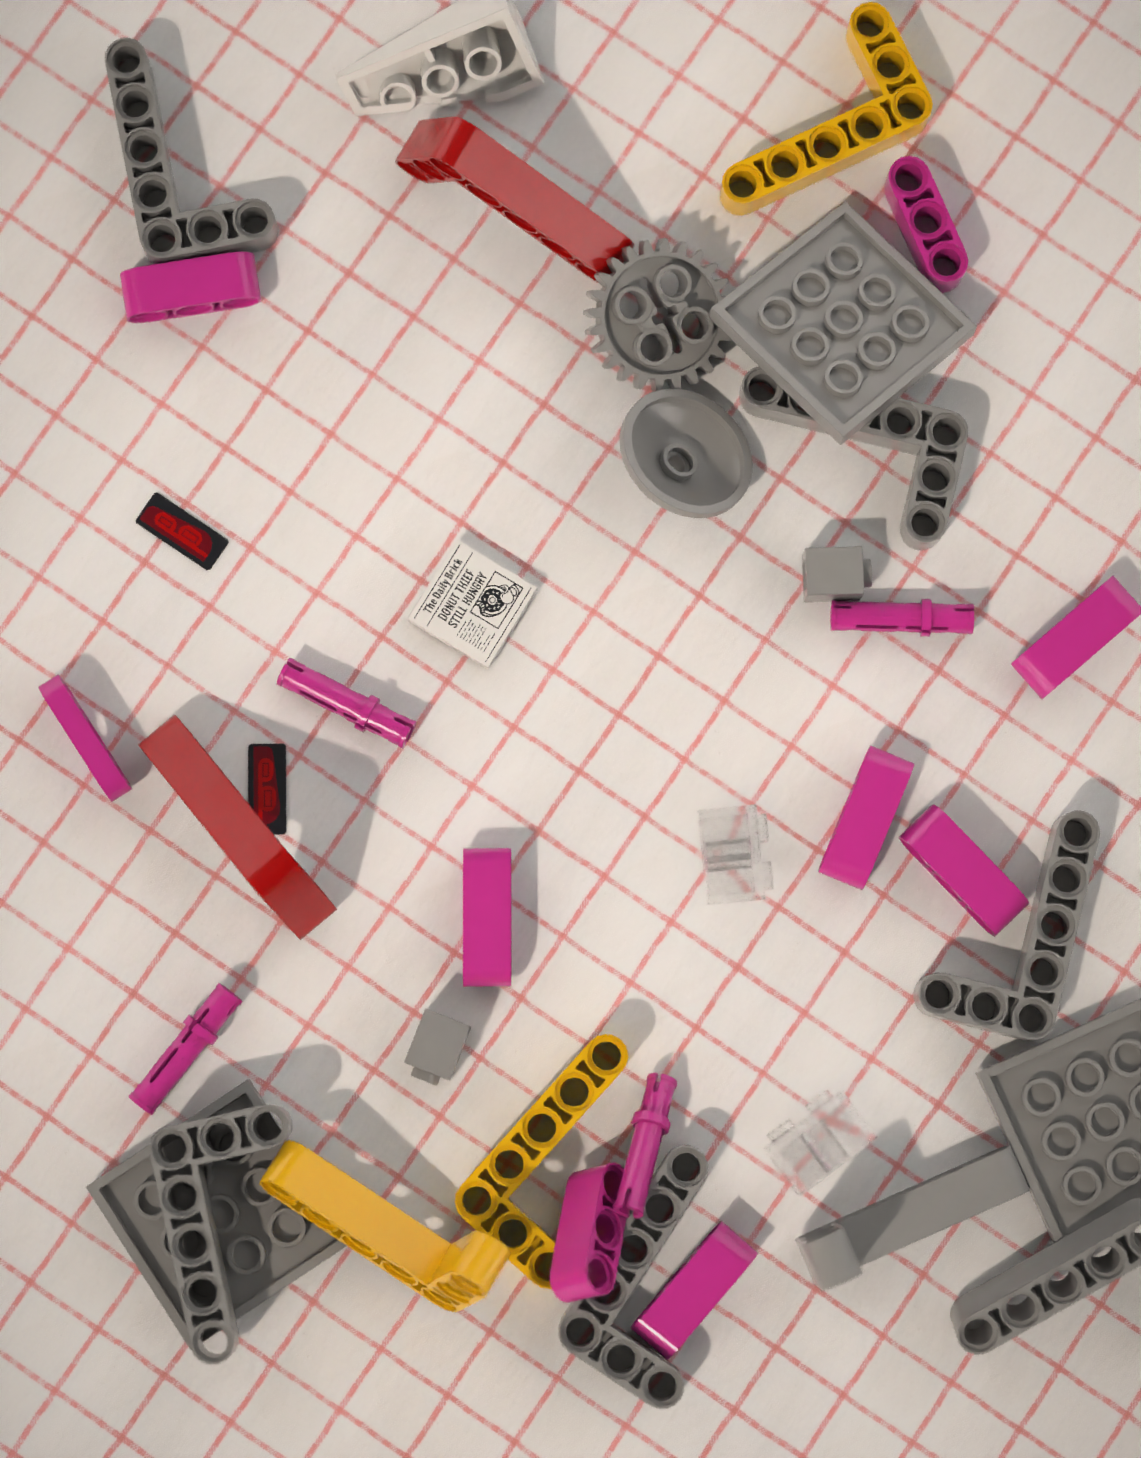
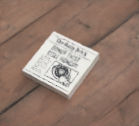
[407,539,537,669]

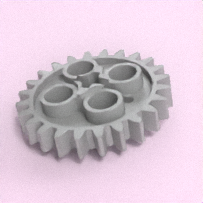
[583,238,732,392]

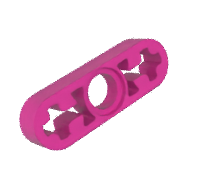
[38,674,132,802]

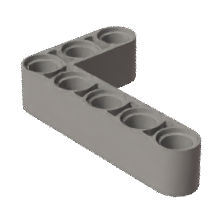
[105,38,278,265]
[739,366,968,550]
[913,810,1100,1041]
[150,1104,293,1365]
[559,1145,708,1409]
[795,1145,1030,1290]
[950,1198,1141,1354]

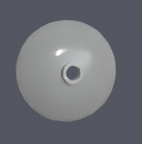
[620,389,753,518]

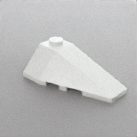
[336,0,544,116]

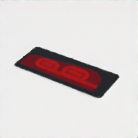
[136,493,229,570]
[248,744,286,835]

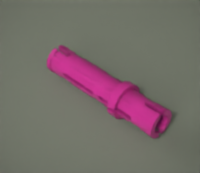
[830,599,974,637]
[276,657,416,749]
[128,983,243,1115]
[613,1073,677,1218]

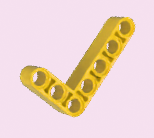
[720,2,933,216]
[455,1034,628,1289]
[260,1140,511,1312]

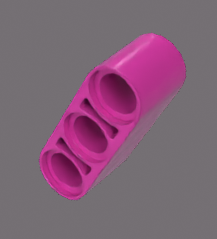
[884,156,968,293]
[120,252,261,323]
[1011,576,1141,699]
[818,745,914,890]
[899,804,1029,937]
[463,848,512,987]
[550,1162,627,1303]
[630,1221,758,1360]

